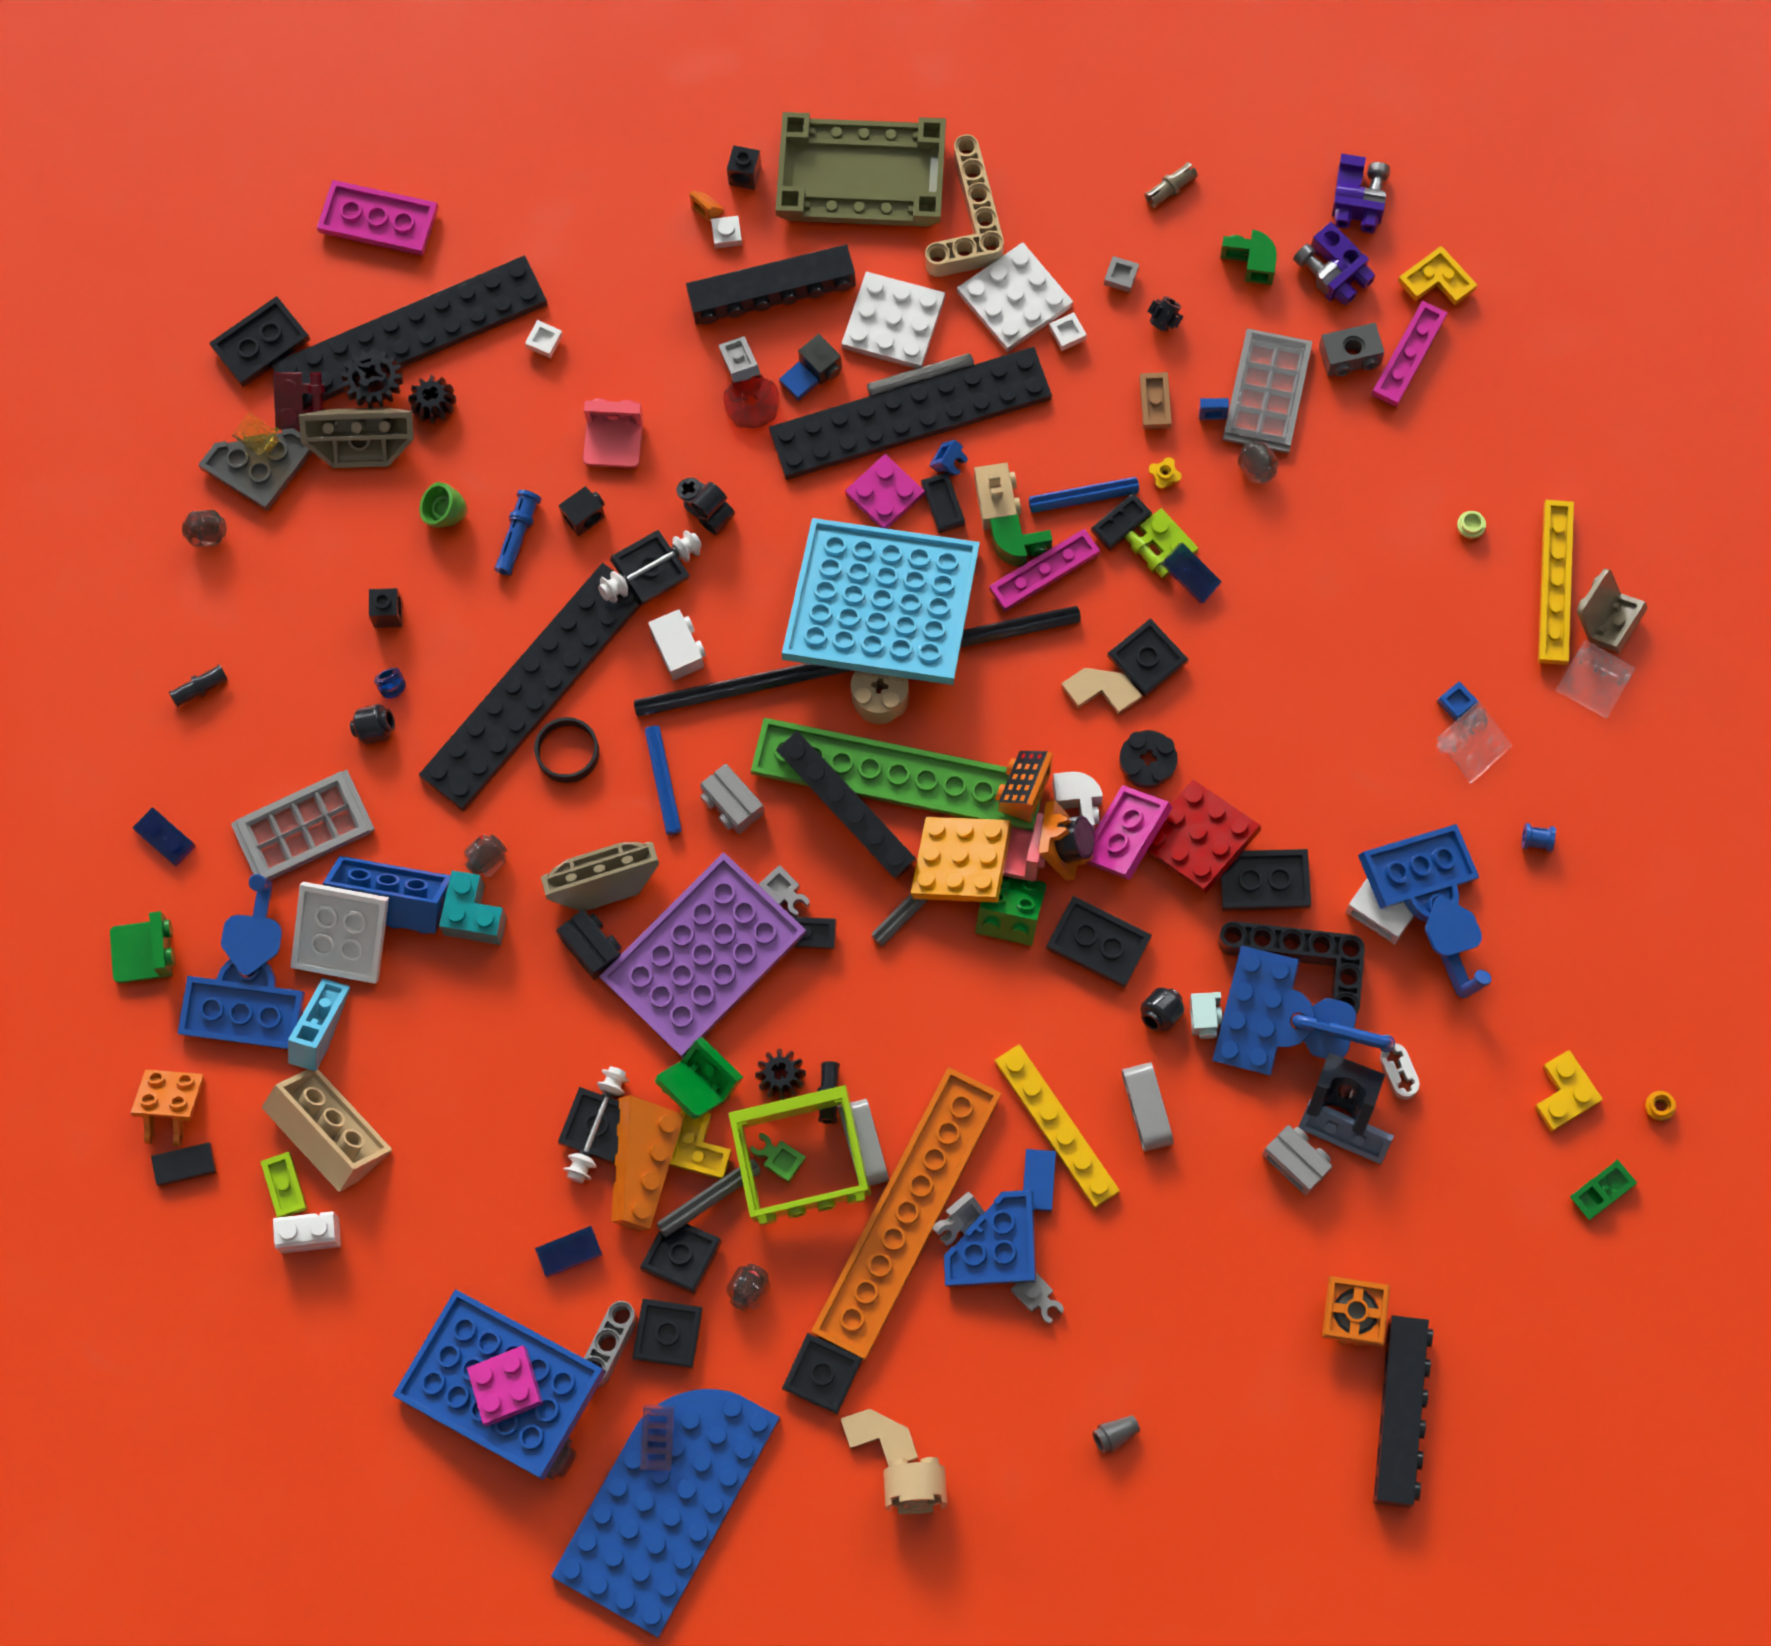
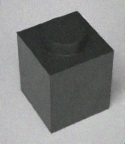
[798,334,842,385]

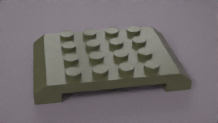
[775,112,946,227]

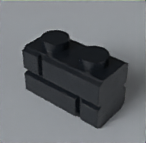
[556,909,622,980]

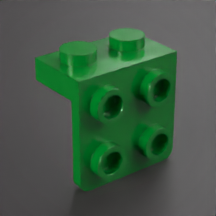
[975,876,1046,946]
[110,911,175,984]
[655,1037,743,1119]

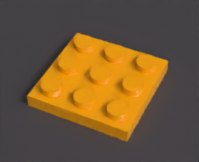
[911,817,1012,902]

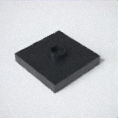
[1107,618,1189,697]
[640,1224,722,1295]
[632,1299,703,1369]
[782,1333,863,1415]

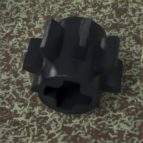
[1147,296,1184,331]

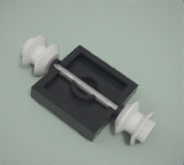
[598,530,702,606]
[558,1066,630,1184]

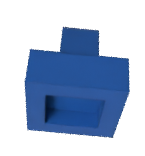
[929,440,968,476]

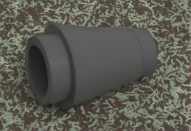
[1092,1415,1140,1454]

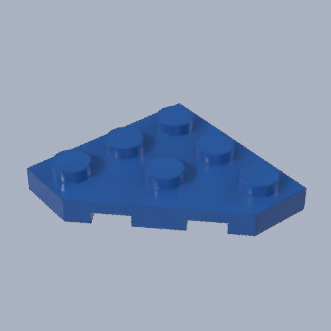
[944,1190,1037,1287]

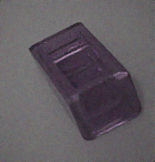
[640,1405,675,1471]

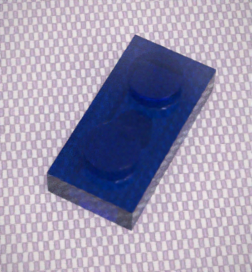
[1161,543,1222,603]
[132,807,196,867]
[535,1226,603,1278]

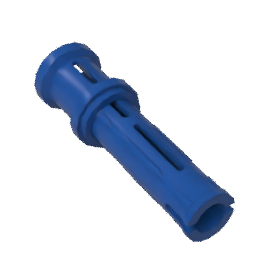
[494,490,542,576]

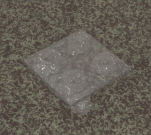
[1556,640,1636,718]
[1436,701,1512,783]

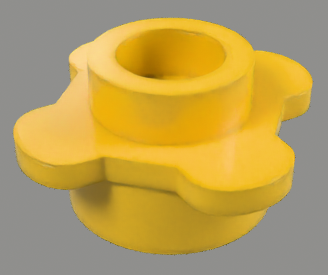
[1149,457,1182,489]

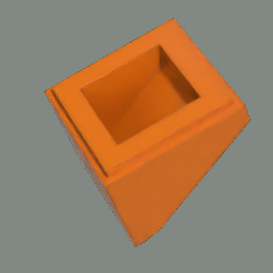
[689,191,724,222]

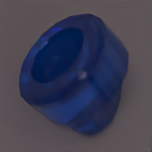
[374,667,406,698]

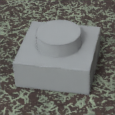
[1104,256,1139,293]

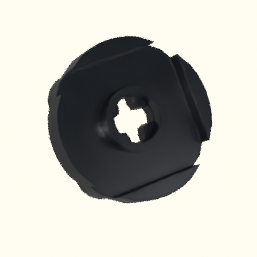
[1119,730,1178,789]

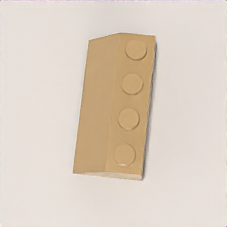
[261,1069,393,1192]

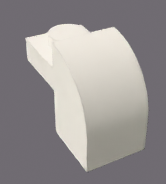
[1052,772,1103,833]

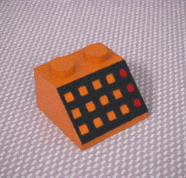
[995,751,1053,823]

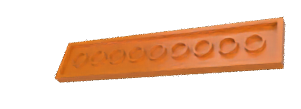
[811,1067,1002,1361]

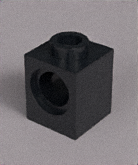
[727,145,762,190]
[558,486,605,536]
[369,588,403,628]

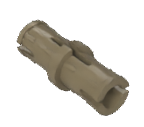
[1144,162,1198,208]

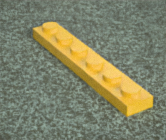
[1538,500,1574,665]
[995,1044,1120,1209]

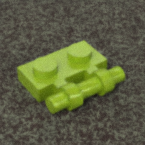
[1125,508,1199,579]

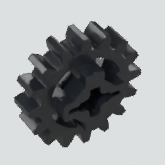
[341,349,403,408]

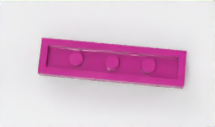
[1372,301,1447,407]
[989,528,1100,612]

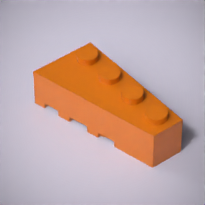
[611,1095,685,1231]

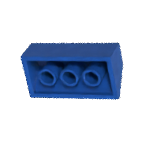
[323,856,451,934]

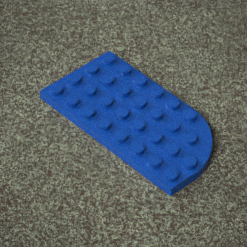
[551,1389,780,1638]

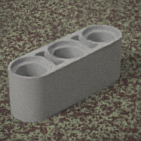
[1122,1062,1174,1152]
[838,1098,889,1186]
[584,1301,637,1387]

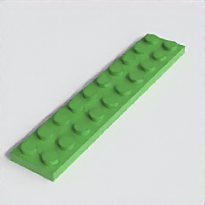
[751,718,1042,831]

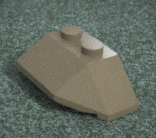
[299,407,414,468]
[541,842,659,911]

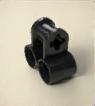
[676,477,735,535]

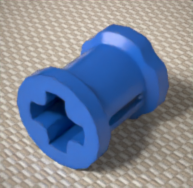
[1521,823,1556,852]

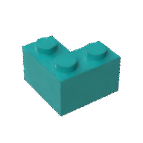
[439,870,507,945]

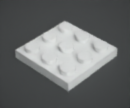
[957,242,1073,352]
[841,271,945,369]
[290,882,389,984]

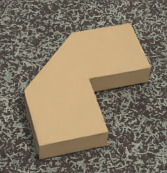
[1061,668,1142,715]
[841,1409,918,1467]

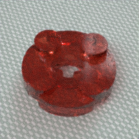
[723,374,780,428]

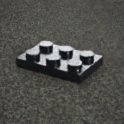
[209,296,310,387]
[1220,849,1311,911]
[1046,896,1152,988]

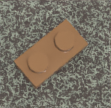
[1139,372,1172,429]

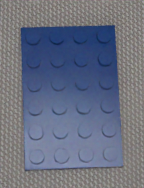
[392,1289,606,1480]

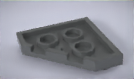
[198,428,312,511]

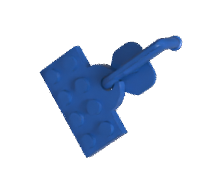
[1358,824,1491,998]
[177,874,305,1049]
[1212,945,1395,1076]

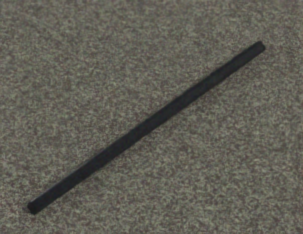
[634,606,1081,716]

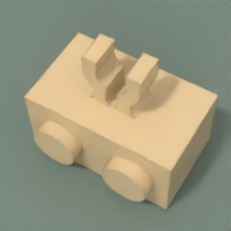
[974,462,1021,530]

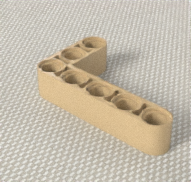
[925,134,1004,277]

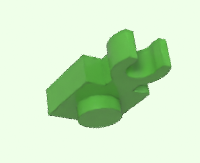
[750,1133,806,1183]

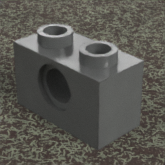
[1319,323,1385,376]

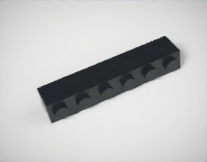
[686,244,856,324]
[776,731,917,880]
[1373,1315,1433,1508]

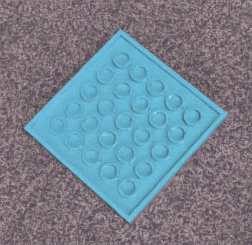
[782,518,980,685]

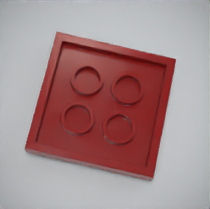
[1146,779,1261,894]

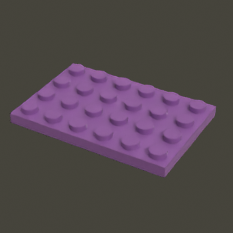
[599,852,807,1058]

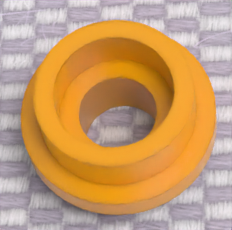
[1645,1091,1676,1121]

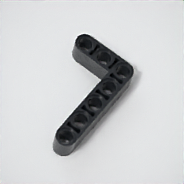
[1218,921,1365,1015]

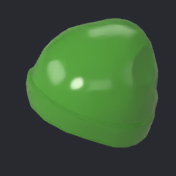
[419,482,468,528]

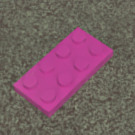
[317,180,439,256]

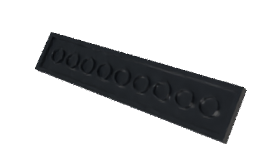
[271,255,548,408]
[769,347,1052,480]
[419,562,641,811]

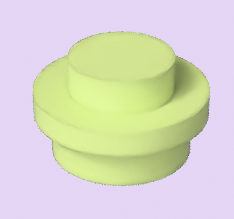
[1457,511,1486,539]

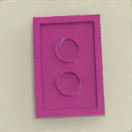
[1086,785,1173,880]

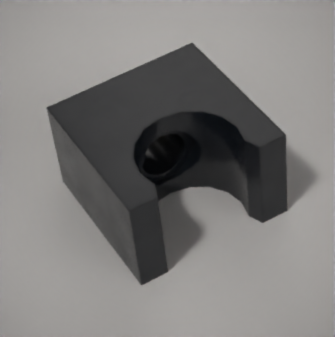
[1306,1053,1385,1135]

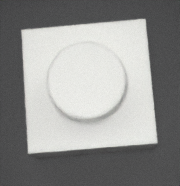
[711,216,742,249]
[1049,312,1087,351]
[525,320,563,358]

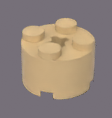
[851,671,909,724]
[883,1457,947,1514]

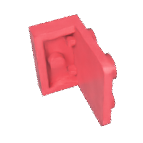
[583,398,644,468]
[1003,813,1046,882]

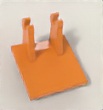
[131,1069,204,1146]

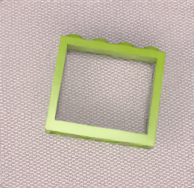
[729,1085,871,1225]

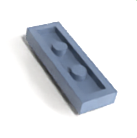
[1298,1099,1394,1164]

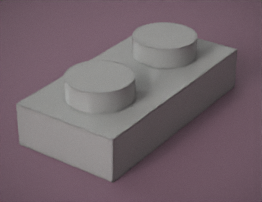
[718,336,760,383]

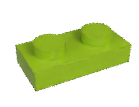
[260,1152,308,1218]

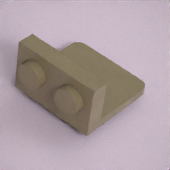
[1577,568,1648,653]

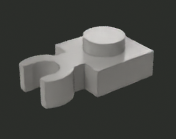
[758,865,810,917]
[932,1192,985,1246]
[1010,1273,1064,1325]

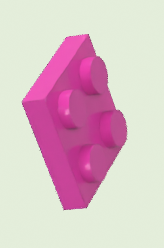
[845,454,925,529]
[467,1345,543,1427]

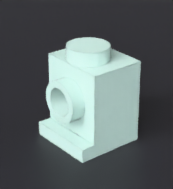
[1189,992,1222,1039]

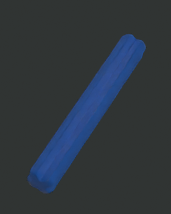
[1028,477,1139,513]
[645,726,681,835]

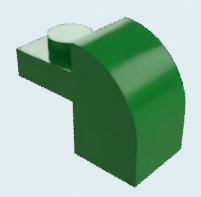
[1220,229,1277,285]
[990,514,1052,567]

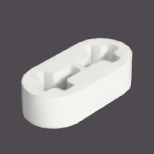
[1379,1043,1420,1100]

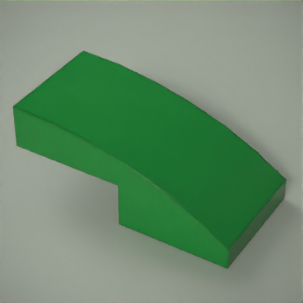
[1570,1159,1637,1220]

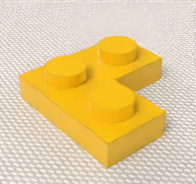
[1398,246,1477,305]
[1535,1050,1603,1132]
[669,1108,732,1179]

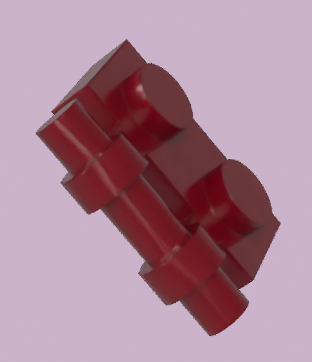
[273,372,326,430]

